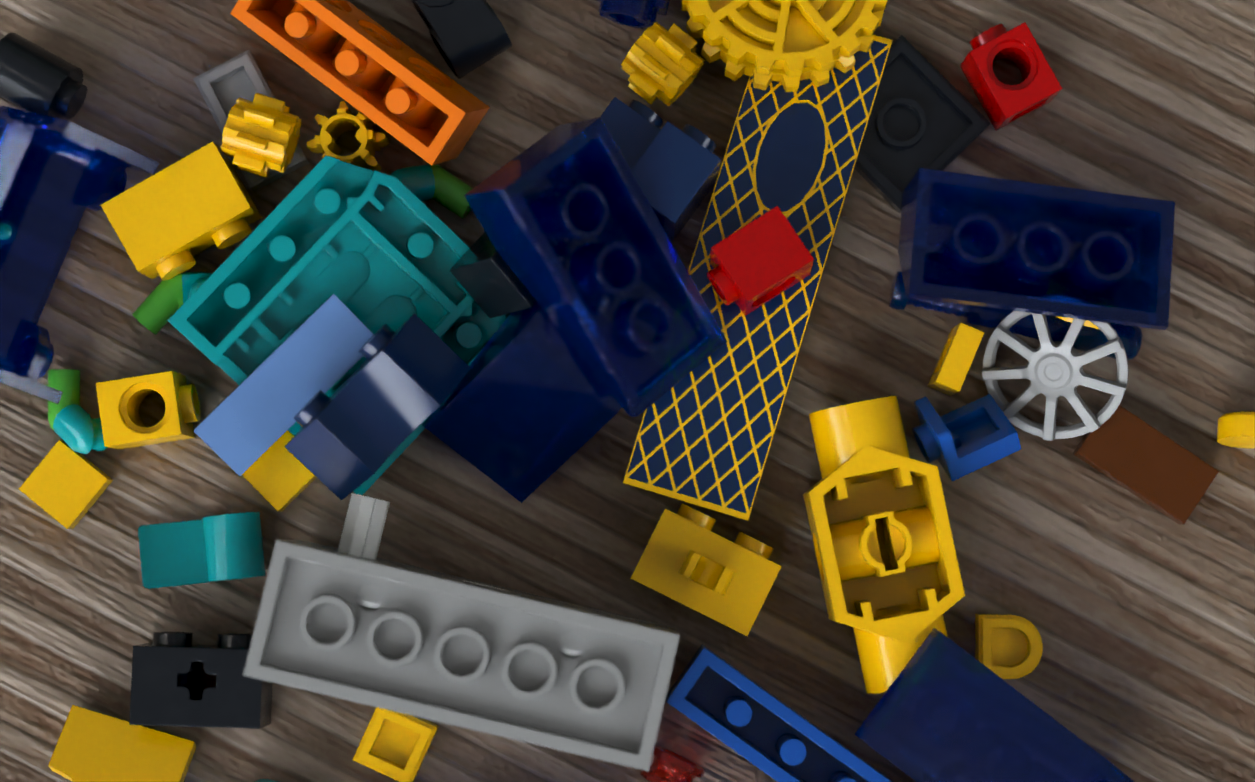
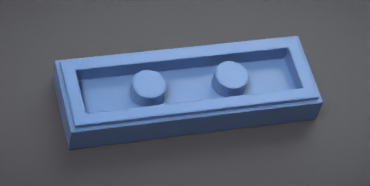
[193,294,374,477]

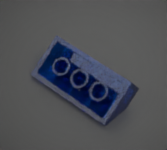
[898,168,1175,330]

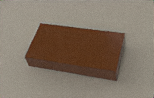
[1073,401,1219,525]

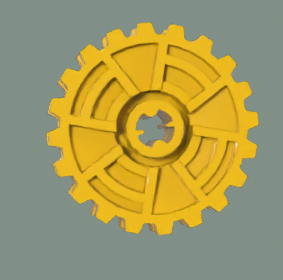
[681,0,887,92]

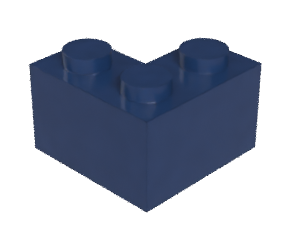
[570,97,721,242]

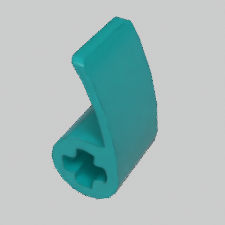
[138,512,266,589]

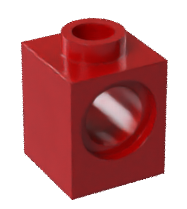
[960,22,1062,131]
[706,205,814,316]

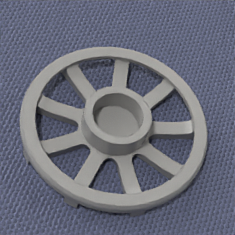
[982,299,1129,441]

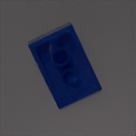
[423,280,657,503]

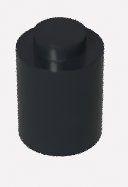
[0,33,87,124]

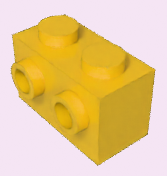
[101,141,262,281]

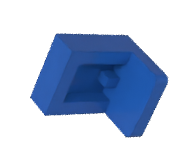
[912,394,1022,481]

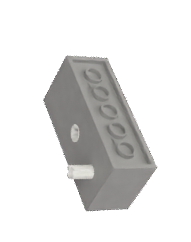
[243,493,680,771]

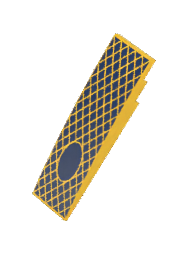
[623,34,893,521]

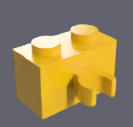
[631,503,782,636]

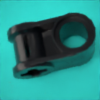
[412,0,512,79]

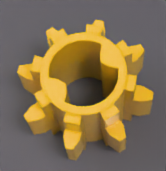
[621,22,705,106]
[221,93,302,178]
[306,101,389,171]

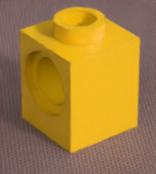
[95,371,201,450]

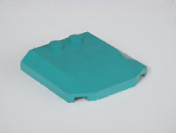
[168,155,514,495]

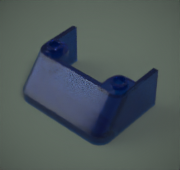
[0,106,159,404]

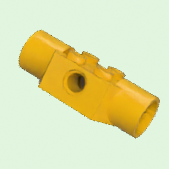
[803,396,965,694]

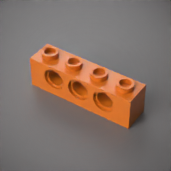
[230,0,490,166]

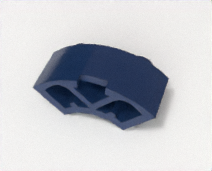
[284,314,470,500]

